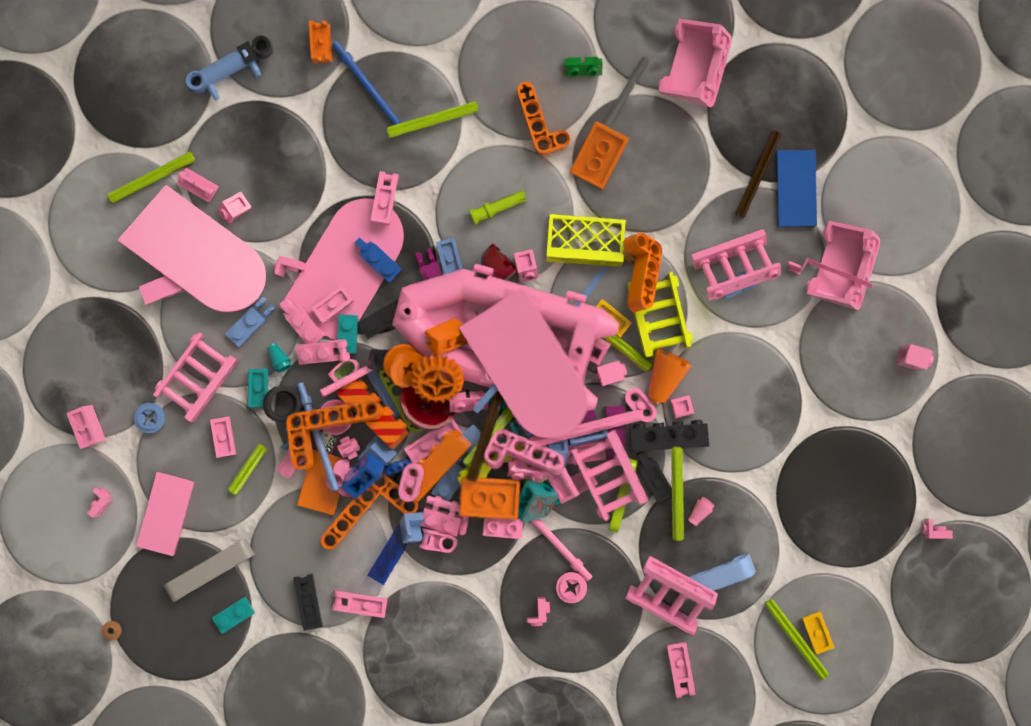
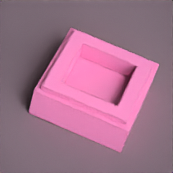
[670,395,694,419]

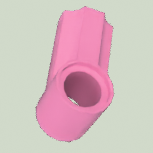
[276,439,313,479]

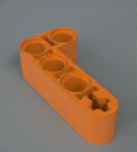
[517,81,570,156]
[623,232,663,313]

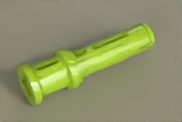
[469,190,527,225]

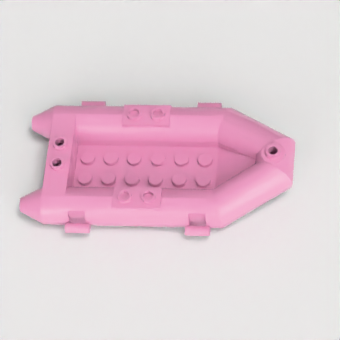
[392,264,619,411]

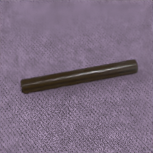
[735,130,782,218]
[467,390,504,482]

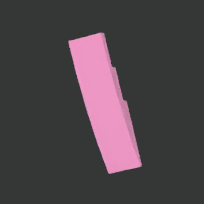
[139,276,185,305]

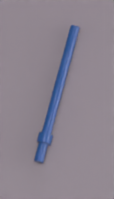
[332,41,404,135]

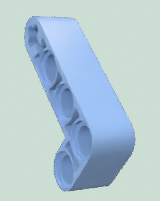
[686,553,756,600]

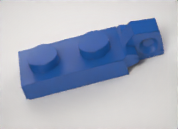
[355,237,403,283]

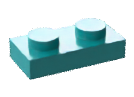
[337,315,358,354]
[248,369,269,407]
[212,596,256,634]

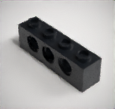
[629,420,709,452]

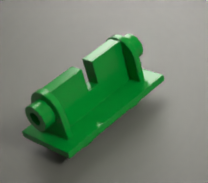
[564,56,603,77]

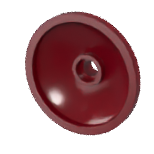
[400,386,455,430]

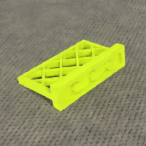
[546,214,626,267]

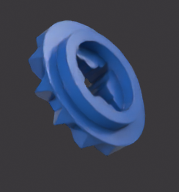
[383,459,412,475]

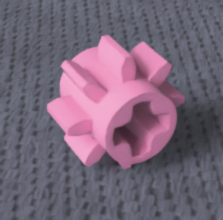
[337,436,361,460]

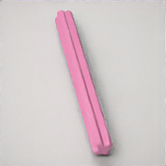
[530,410,642,446]

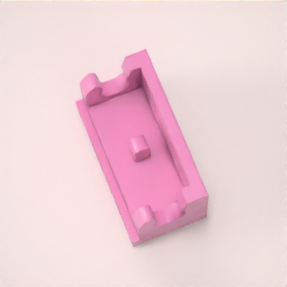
[67,405,106,449]

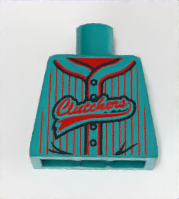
[518,481,560,522]

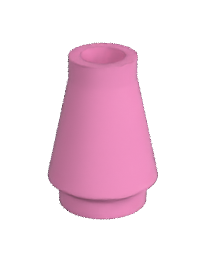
[688,496,715,526]

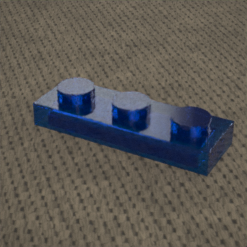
[367,525,409,585]

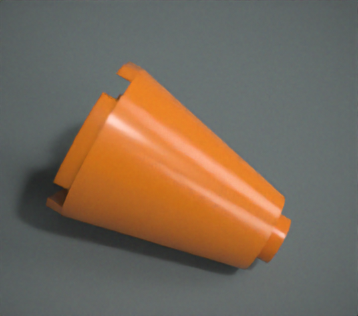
[648,349,692,405]

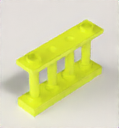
[627,272,693,358]

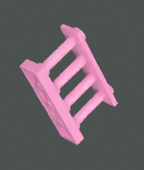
[691,229,781,301]
[153,332,240,422]
[571,430,648,521]
[626,556,718,636]

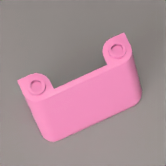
[658,19,732,107]
[806,221,880,310]

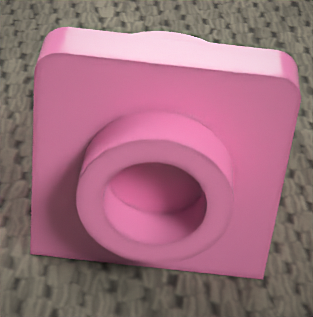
[219,192,251,224]
[514,249,539,282]
[274,255,306,277]
[87,487,113,518]
[922,519,953,538]

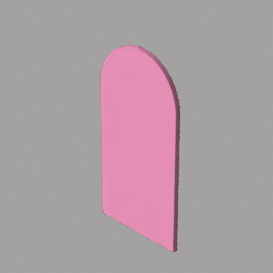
[118,185,266,312]
[279,199,404,340]
[459,287,588,438]

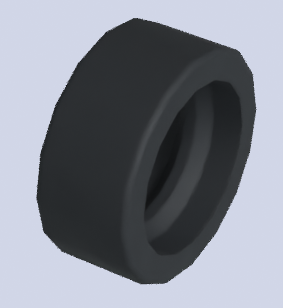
[263,386,302,422]

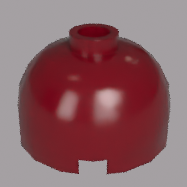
[481,243,518,281]

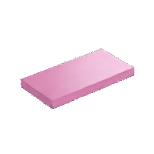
[136,472,195,556]

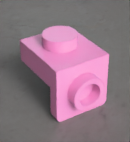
[527,597,550,626]

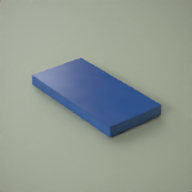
[776,150,817,227]

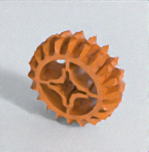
[411,353,464,404]

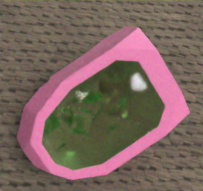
[328,359,360,389]

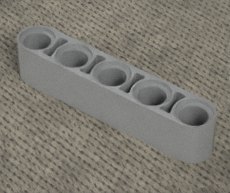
[163,538,255,602]

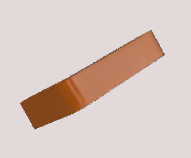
[286,400,383,471]
[321,472,419,550]

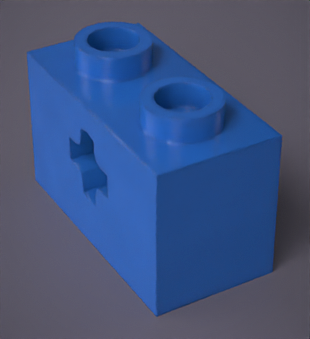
[341,453,384,499]

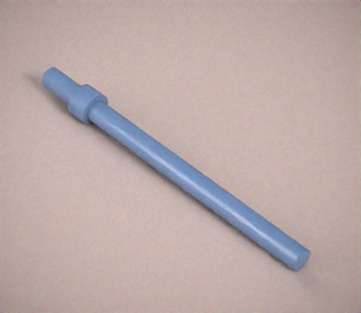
[297,383,339,492]

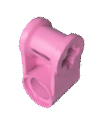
[419,528,457,553]

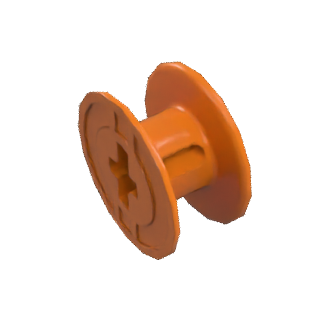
[383,344,423,387]

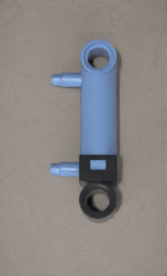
[186,35,273,100]

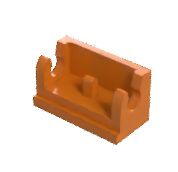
[309,21,332,64]
[425,318,467,357]

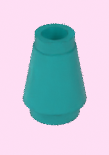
[267,343,291,373]

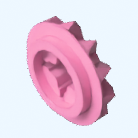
[556,572,587,603]

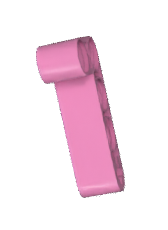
[485,430,564,475]

